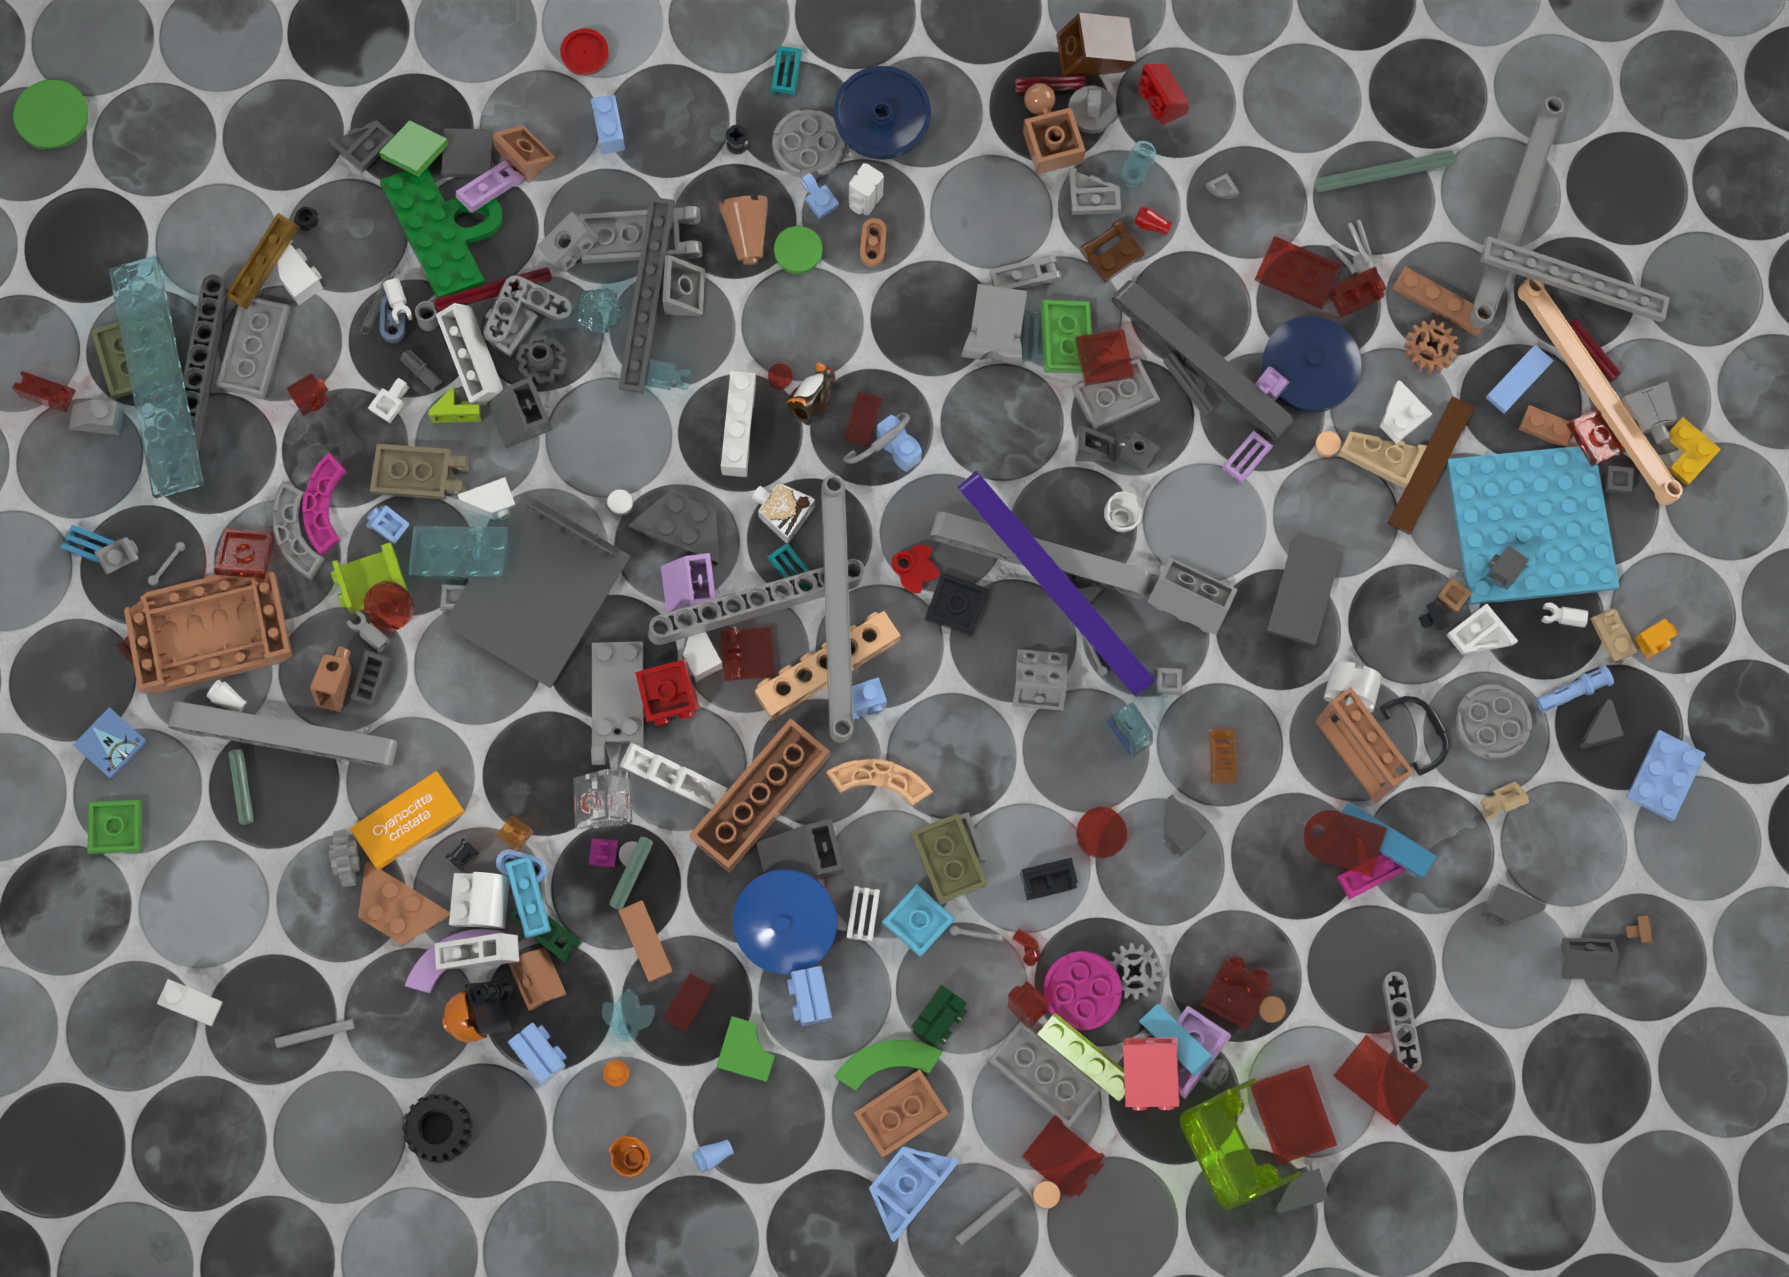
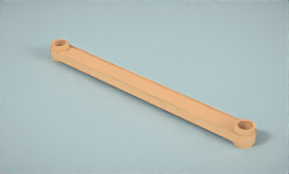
[1518,278,1683,506]

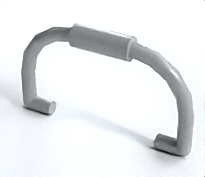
[843,412,910,464]

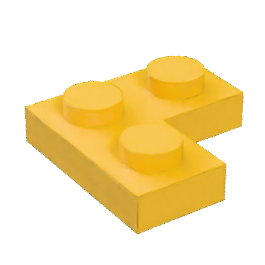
[1668,417,1721,486]

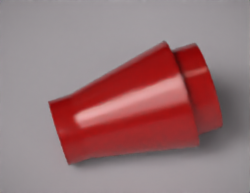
[1134,206,1172,236]

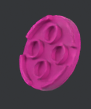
[1043,951,1122,1030]

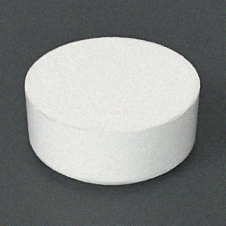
[607,489,633,516]

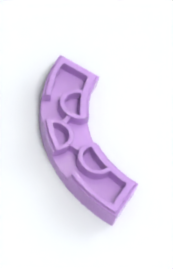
[405,929,505,994]

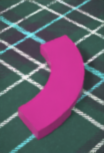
[302,453,347,556]

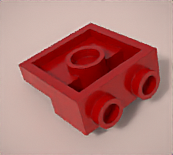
[635,659,700,726]

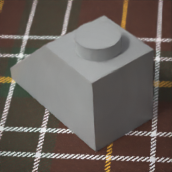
[69,399,124,435]

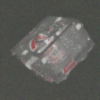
[573,769,632,829]

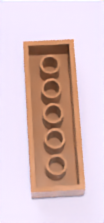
[689,718,830,873]

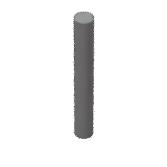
[275,1018,355,1049]
[955,1187,1023,1246]

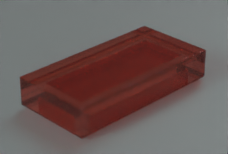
[844,392,882,446]
[663,973,713,1032]

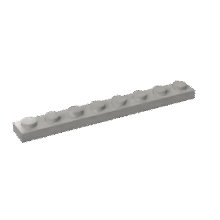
[1480,236,1670,322]

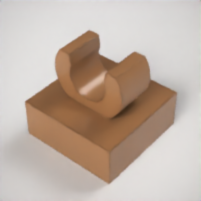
[1626,915,1654,945]

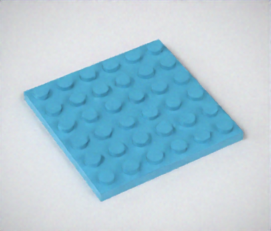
[1446,445,1620,605]

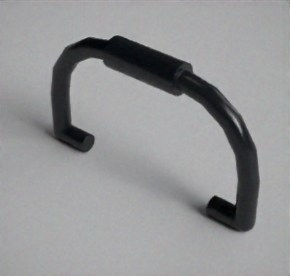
[1380,696,1449,776]

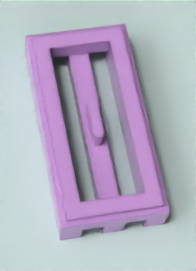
[1222,431,1273,484]

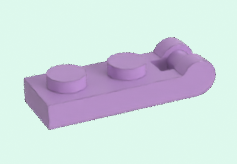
[456,160,525,213]

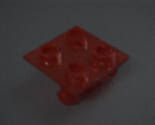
[720,627,775,681]

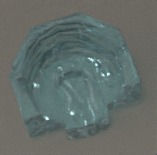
[577,288,623,333]

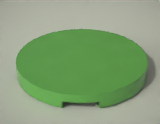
[13,79,88,150]

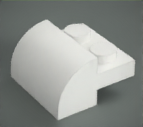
[449,872,510,929]

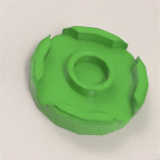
[774,226,823,275]

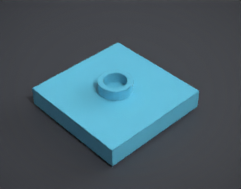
[882,884,955,958]

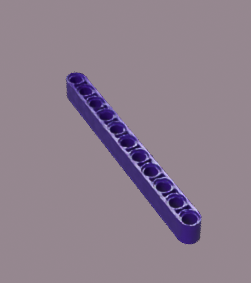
[957,471,1155,697]

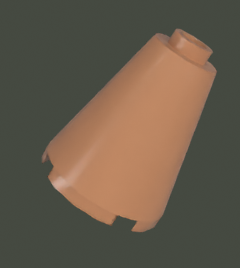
[719,196,768,265]

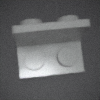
[1013,649,1068,711]

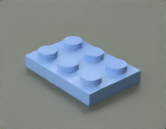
[1626,730,1706,821]

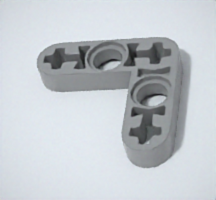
[483,275,572,344]

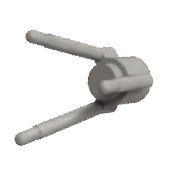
[1330,220,1377,277]

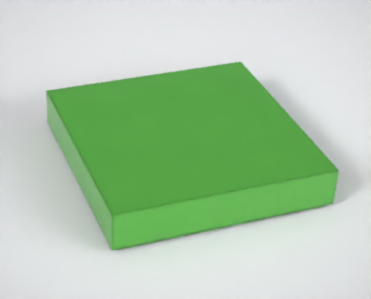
[379,120,449,177]
[87,800,142,855]

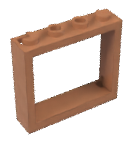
[1315,687,1414,804]

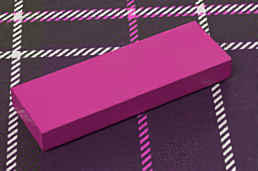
[1337,854,1407,900]

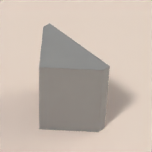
[663,255,705,316]

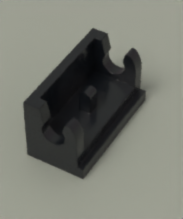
[1020,857,1078,901]

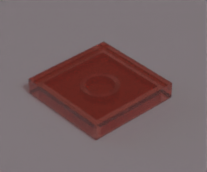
[1075,329,1134,386]
[1567,410,1626,467]
[213,528,275,578]

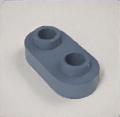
[380,295,406,343]

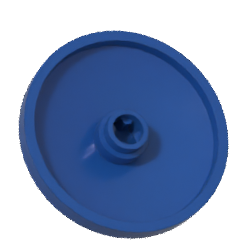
[733,869,838,974]

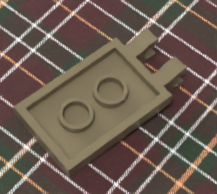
[370,444,470,500]

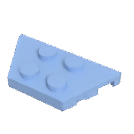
[869,1147,959,1242]

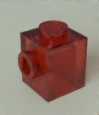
[286,373,329,416]
[1007,981,1050,1029]

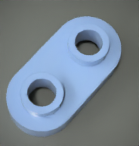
[496,849,547,884]

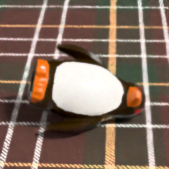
[787,362,835,426]

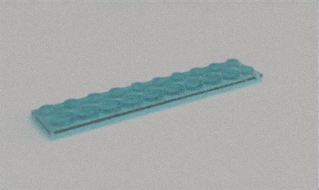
[109,255,204,499]

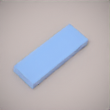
[1486,345,1554,414]

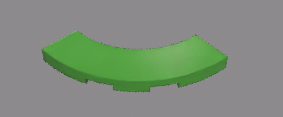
[834,1040,942,1091]

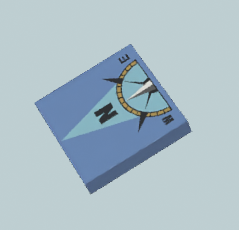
[73,707,148,780]

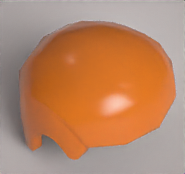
[608,1136,650,1178]

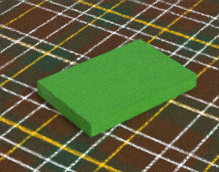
[1040,300,1094,374]

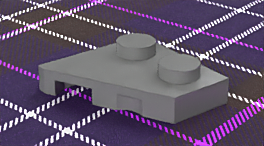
[1069,167,1121,215]

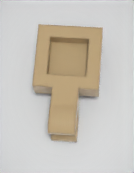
[1480,781,1529,819]

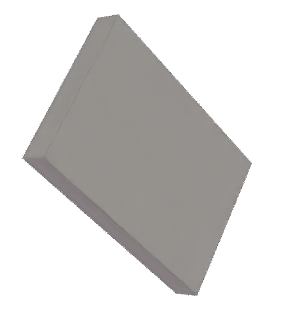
[1072,357,1160,431]

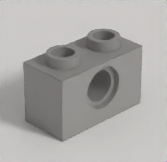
[537,211,599,273]

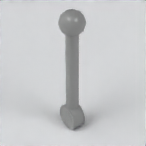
[148,542,185,586]
[1080,633,1108,677]
[949,925,1004,942]

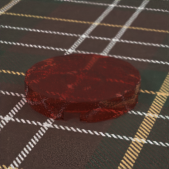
[364,581,414,631]
[1076,807,1128,859]

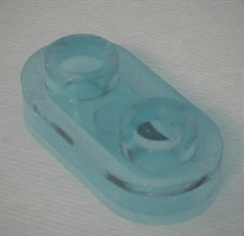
[1121,141,1156,188]

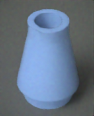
[692,1139,734,1172]

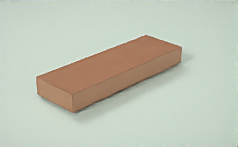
[618,900,673,983]

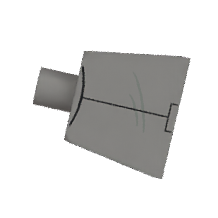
[1621,381,1677,445]

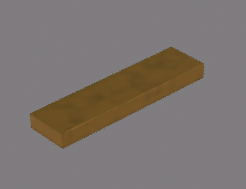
[225,213,300,310]

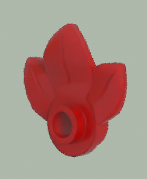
[891,544,940,594]

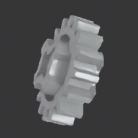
[329,829,360,887]
[1109,943,1162,1001]

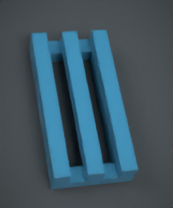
[61,525,114,564]

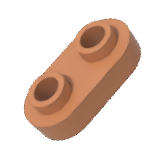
[860,218,886,268]

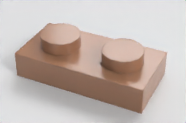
[1518,405,1575,448]

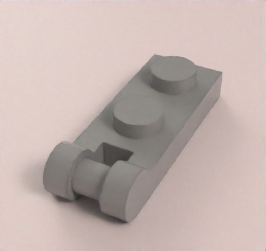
[990,255,1062,290]

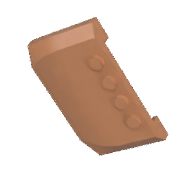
[124,568,292,694]

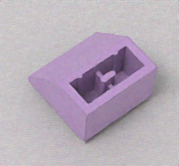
[661,553,716,613]

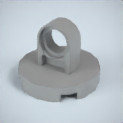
[1068,85,1116,134]

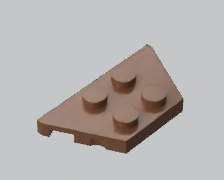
[358,861,450,946]

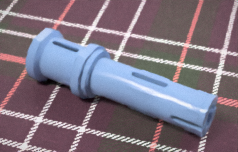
[1536,664,1614,713]

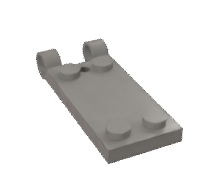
[579,206,702,264]
[591,642,644,765]

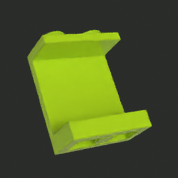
[330,542,409,614]

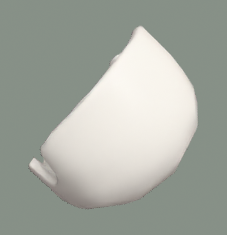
[1104,491,1142,533]

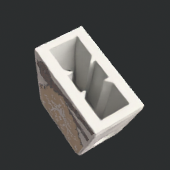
[752,483,815,543]

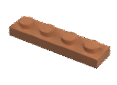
[1392,266,1485,337]

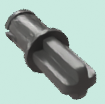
[400,350,444,392]

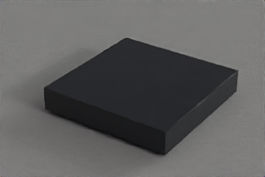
[925,572,989,637]

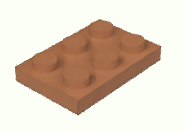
[853,1070,949,1158]

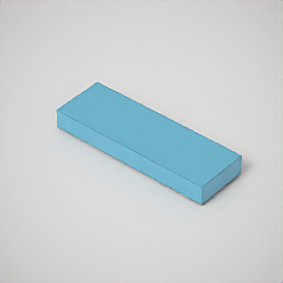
[505,856,551,939]
[1139,1003,1213,1076]

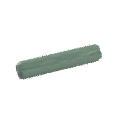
[229,749,254,825]
[610,837,653,910]

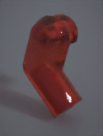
[1012,928,1041,966]

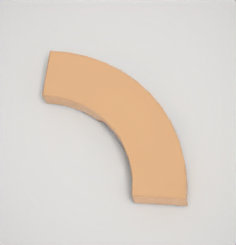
[826,759,933,807]

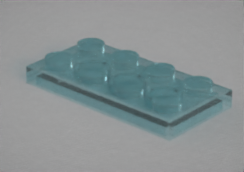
[408,526,511,579]

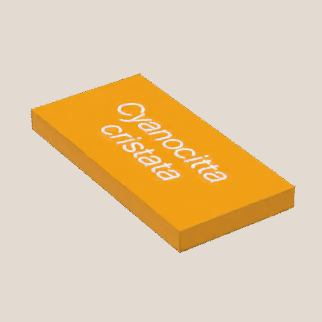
[349,771,465,871]

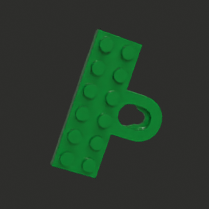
[380,168,502,298]

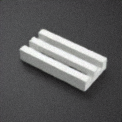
[847,886,880,942]

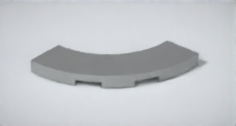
[273,481,325,581]

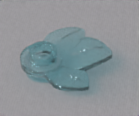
[602,989,655,1042]

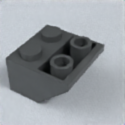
[487,377,552,448]

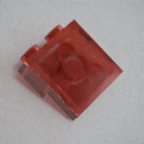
[1201,955,1272,1030]

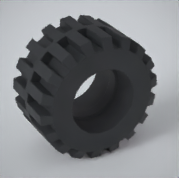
[402,1094,473,1163]

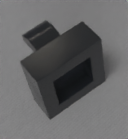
[1418,601,1448,630]

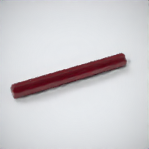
[433,267,552,313]

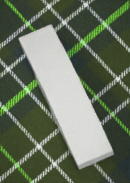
[620,743,728,809]

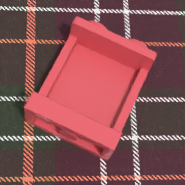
[1123,1037,1180,1110]

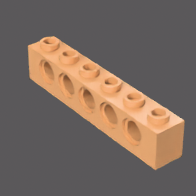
[755,611,901,721]

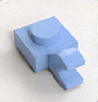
[802,173,839,220]

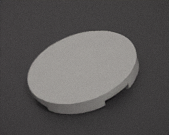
[772,109,845,179]
[1454,684,1532,760]

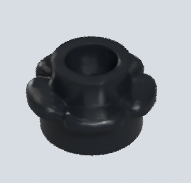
[294,207,319,231]

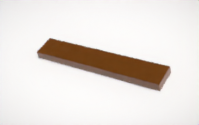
[1387,396,1475,535]

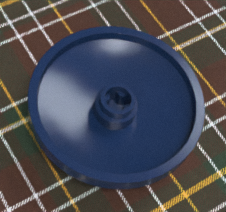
[834,66,931,160]
[1262,316,1362,413]

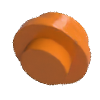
[603,1060,630,1087]

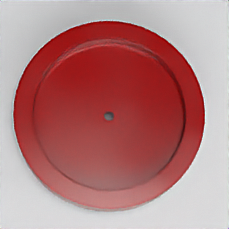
[560,28,609,76]

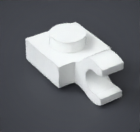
[368,378,409,424]

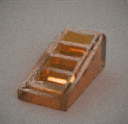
[1209,729,1237,784]

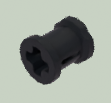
[725,125,748,155]
[445,838,479,872]

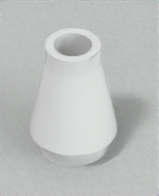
[206,680,247,712]

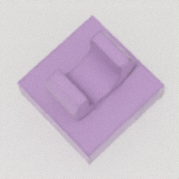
[1255,366,1290,401]

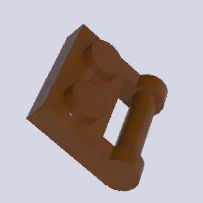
[1079,220,1145,283]

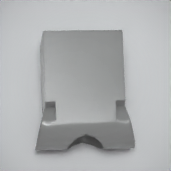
[961,284,1027,366]

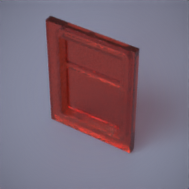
[1249,1065,1337,1165]

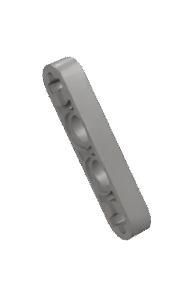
[1382,972,1422,1074]

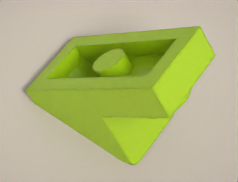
[429,387,482,423]

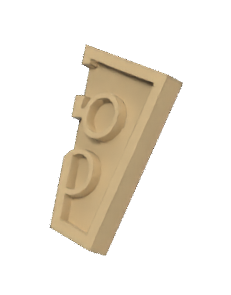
[1338,432,1427,489]

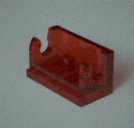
[1328,267,1386,318]
[13,371,76,413]

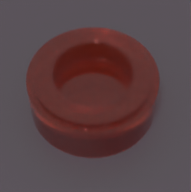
[768,363,793,390]

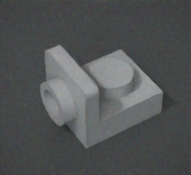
[94,537,139,574]

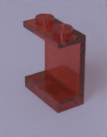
[1021,1115,1105,1198]

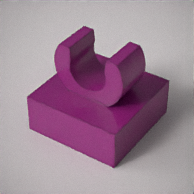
[589,838,618,868]

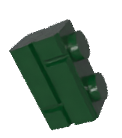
[910,984,968,1048]

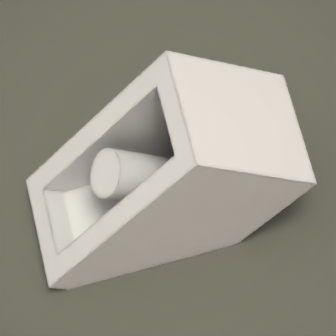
[458,477,516,520]
[683,632,723,682]
[157,979,223,1026]

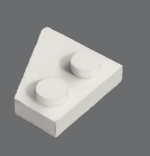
[1380,380,1432,444]
[1446,604,1518,655]

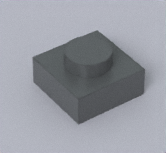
[1605,465,1633,495]

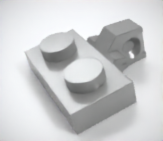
[485,305,538,358]

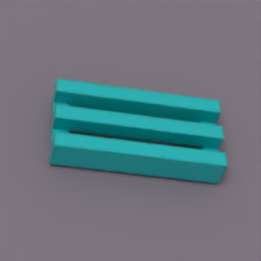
[771,46,802,97]
[767,542,810,592]

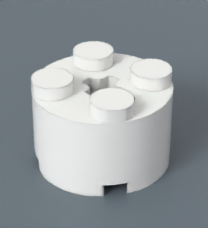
[1324,662,1382,712]

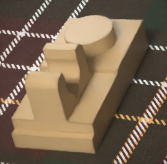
[1591,608,1638,664]

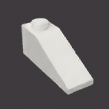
[435,933,519,970]

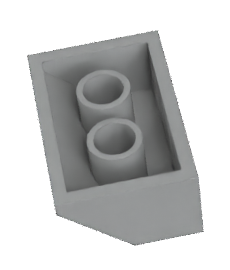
[1147,557,1238,635]

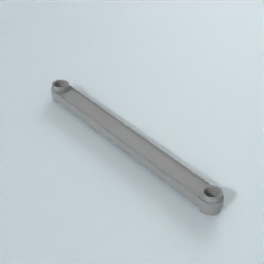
[1469,96,1564,329]
[821,474,854,743]

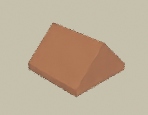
[492,125,556,183]

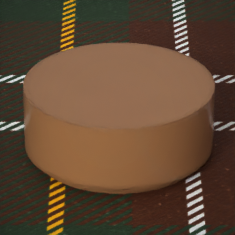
[1258,996,1286,1023]

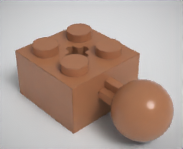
[1023,83,1085,175]

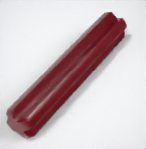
[1015,75,1086,93]
[1569,319,1621,382]

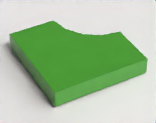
[717,1016,775,1082]

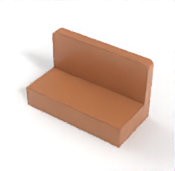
[508,948,566,1011]

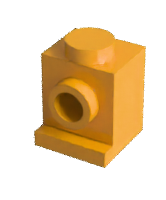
[1634,618,1678,660]

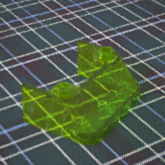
[1180,1078,1302,1210]

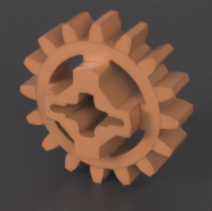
[1403,320,1459,374]

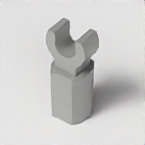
[347,611,390,653]

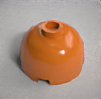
[442,990,489,1043]

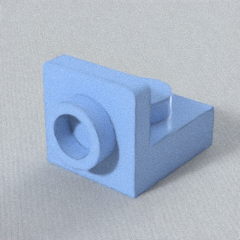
[366,505,409,544]

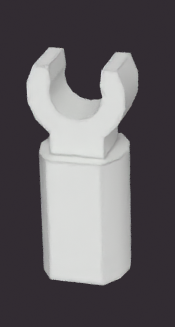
[383,278,412,324]
[1541,603,1588,627]

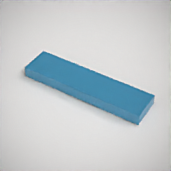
[1335,802,1437,879]

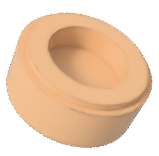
[1315,431,1341,458]
[1033,1181,1060,1209]

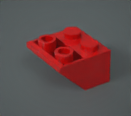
[1138,64,1190,126]

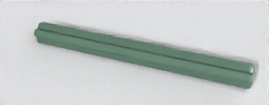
[1314,151,1456,192]

